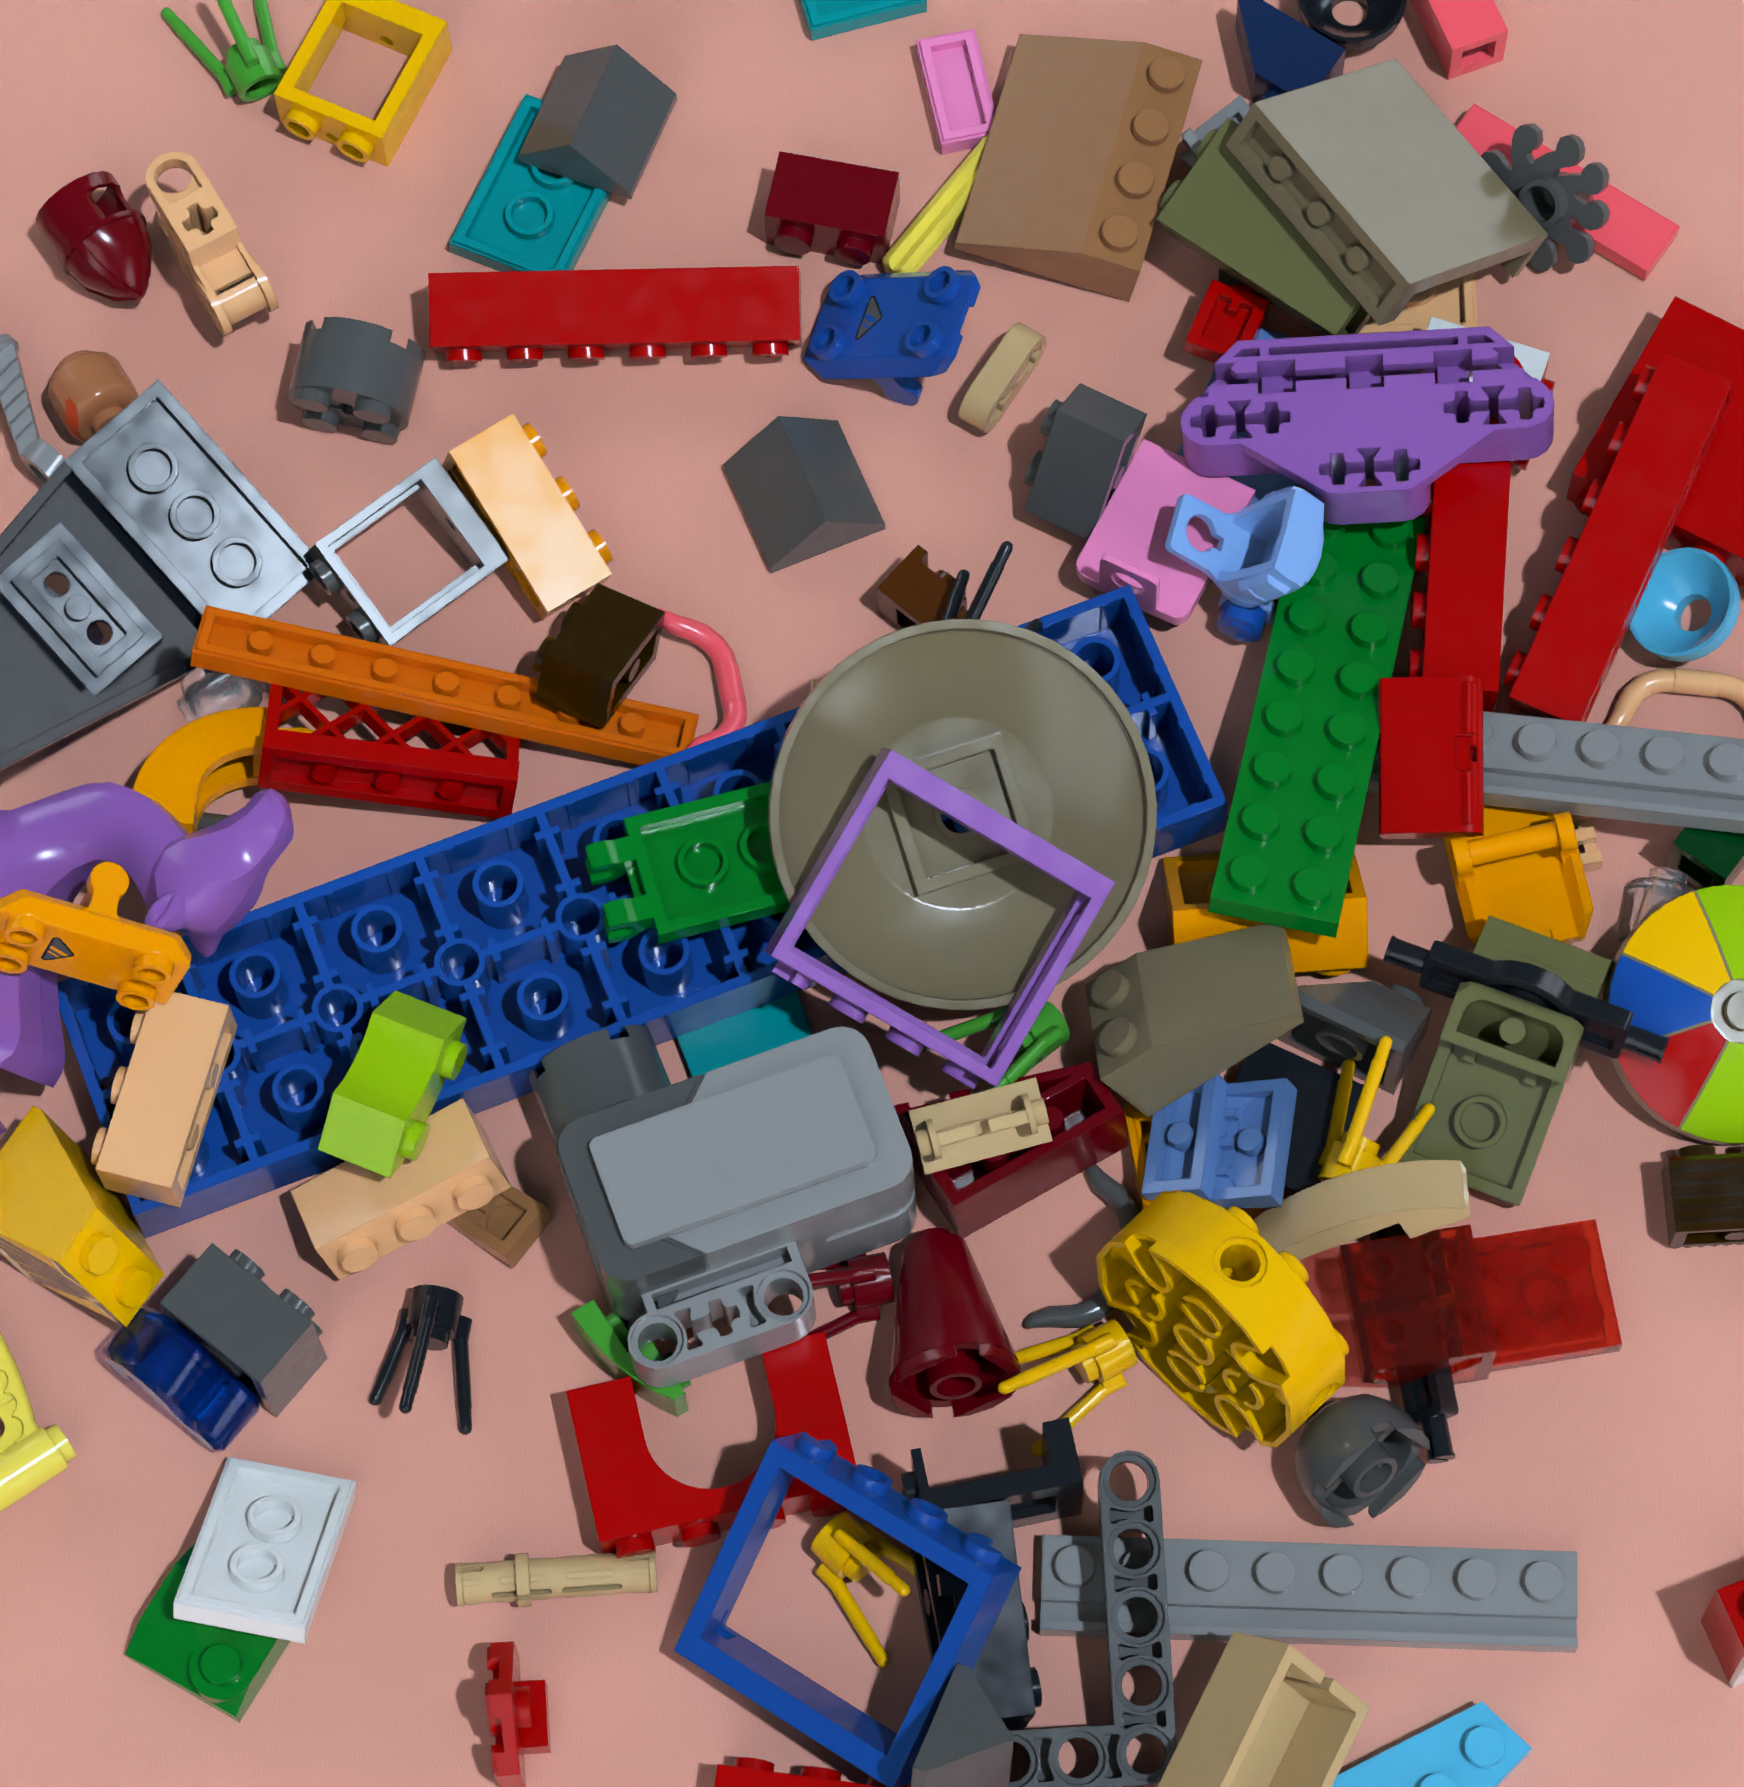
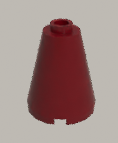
[889,1228,1021,1418]

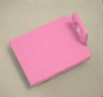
[1076,439,1256,626]

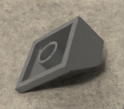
[1278,981,1432,1095]

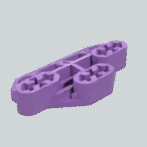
[1180,326,1554,525]

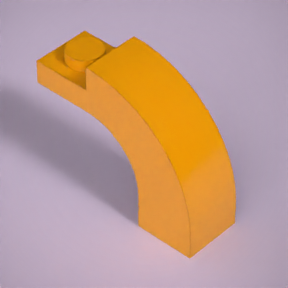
[133,707,314,834]

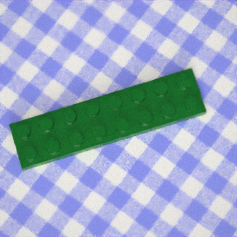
[1208,516,1426,938]

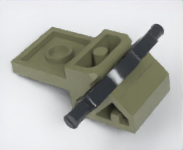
[1383,916,1670,1206]

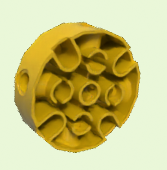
[1096,1190,1349,1448]

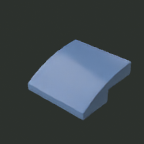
[1141,1074,1297,1208]

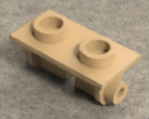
[908,1077,1053,1175]

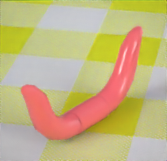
[657,608,748,749]

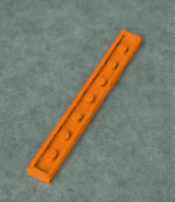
[190,605,699,766]

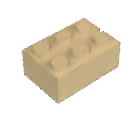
[1157,1631,1370,1787]

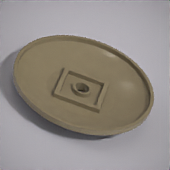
[768,619,1157,1010]

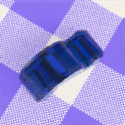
[102,1307,259,1452]

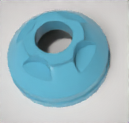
[1629,547,1740,662]

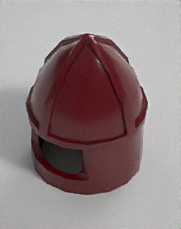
[35,171,152,301]

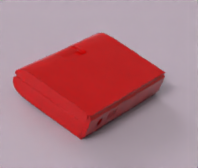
[1379,675,1484,839]

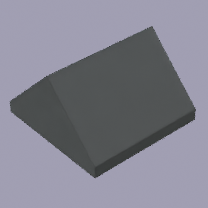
[518,44,677,200]
[723,416,885,573]
[911,1664,1014,1787]

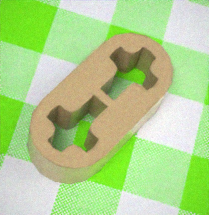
[958,322,1046,433]

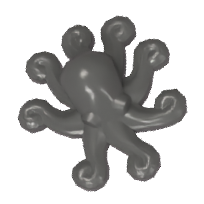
[1481,123,1610,272]

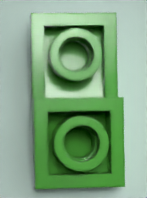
[571,1299,691,1417]

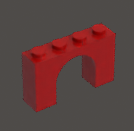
[566,1332,856,1558]

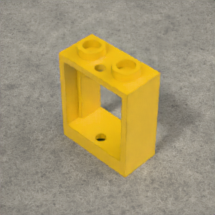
[274,0,452,167]

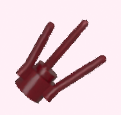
[806,1252,895,1340]

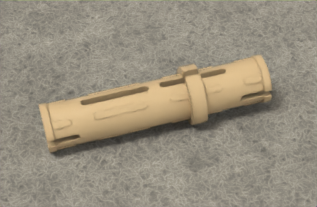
[455,1551,658,1607]

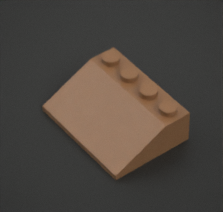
[954,34,1203,302]

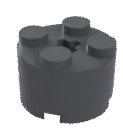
[287,317,426,444]
[528,1025,671,1149]

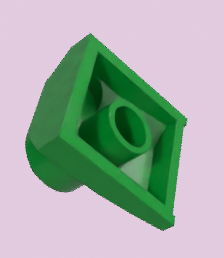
[125,1542,290,1723]

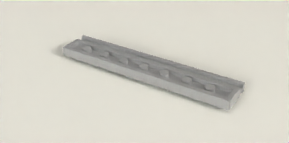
[1367,711,1744,834]
[1040,1535,1578,1653]

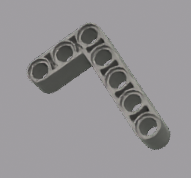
[1009,1450,1177,1787]

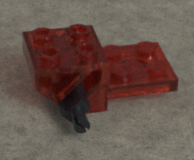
[1338,1219,1622,1464]

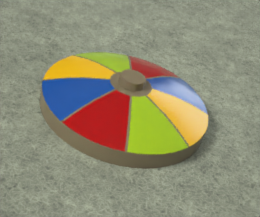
[1603,885,1744,1145]

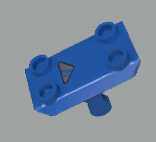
[804,266,981,406]

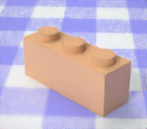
[91,992,238,1207]
[290,1098,511,1280]

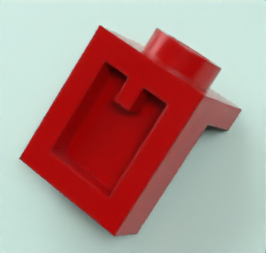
[1184,279,1270,363]

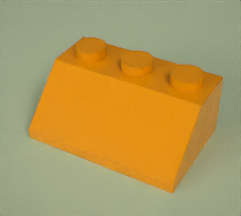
[1162,852,1369,976]

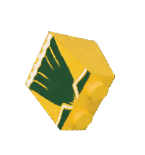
[0,1106,164,1328]

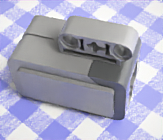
[556,1026,917,1388]

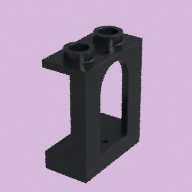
[901,1417,1083,1528]

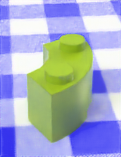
[318,990,468,1178]

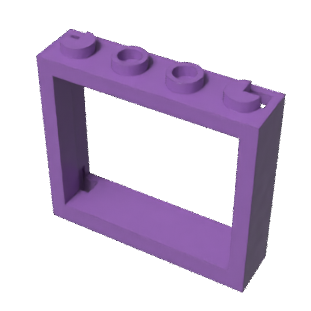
[764,748,1116,1089]

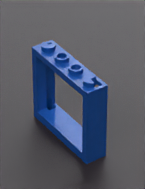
[674,1431,1021,1787]

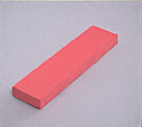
[1456,103,1680,281]

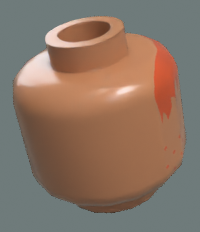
[47,350,138,442]

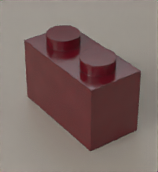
[764,151,900,265]

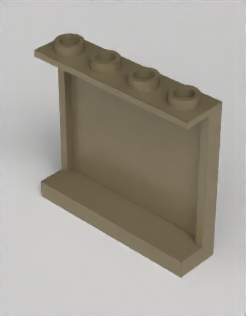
[1226,58,1549,326]

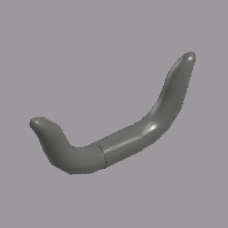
[1025,1164,1141,1329]

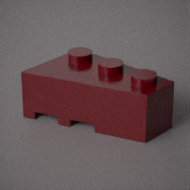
[894,1062,1128,1238]

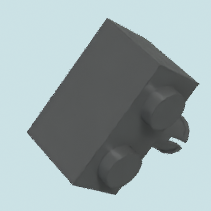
[1024,383,1147,540]

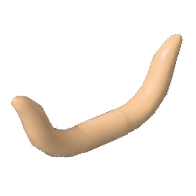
[1606,668,1744,726]

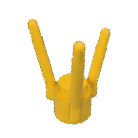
[1318,1036,1435,1182]
[998,1319,1138,1456]
[810,1512,915,1668]

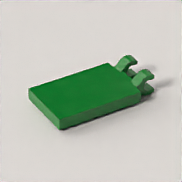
[585,781,790,944]

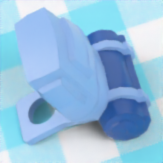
[1165,486,1324,643]

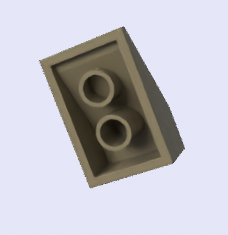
[1085,924,1304,1117]

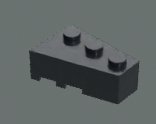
[910,1500,1042,1730]

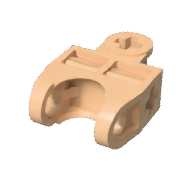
[145,152,279,336]

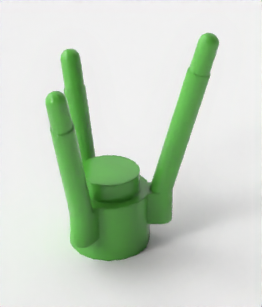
[161,0,287,102]
[907,1001,1070,1090]

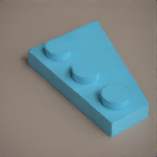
[1332,1702,1532,1787]

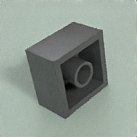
[160,1243,327,1418]

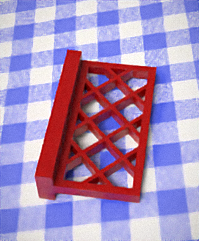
[257,684,520,818]

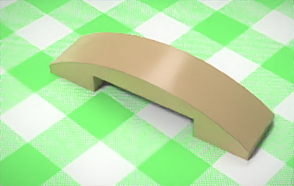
[1253,1160,1471,1260]

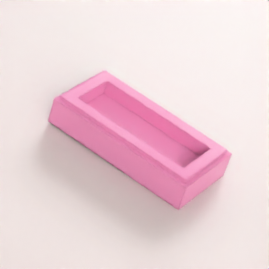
[916,28,995,154]

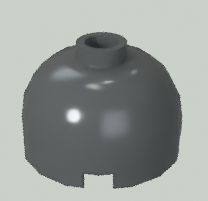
[1294,1394,1430,1528]

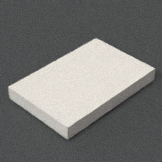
[173,1457,356,1644]

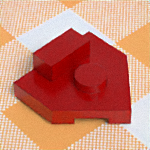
[485,1641,551,1787]

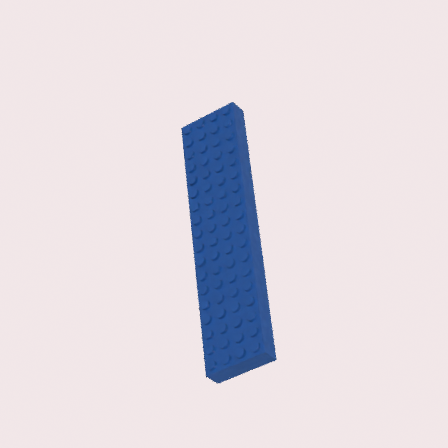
[58,584,1228,1238]

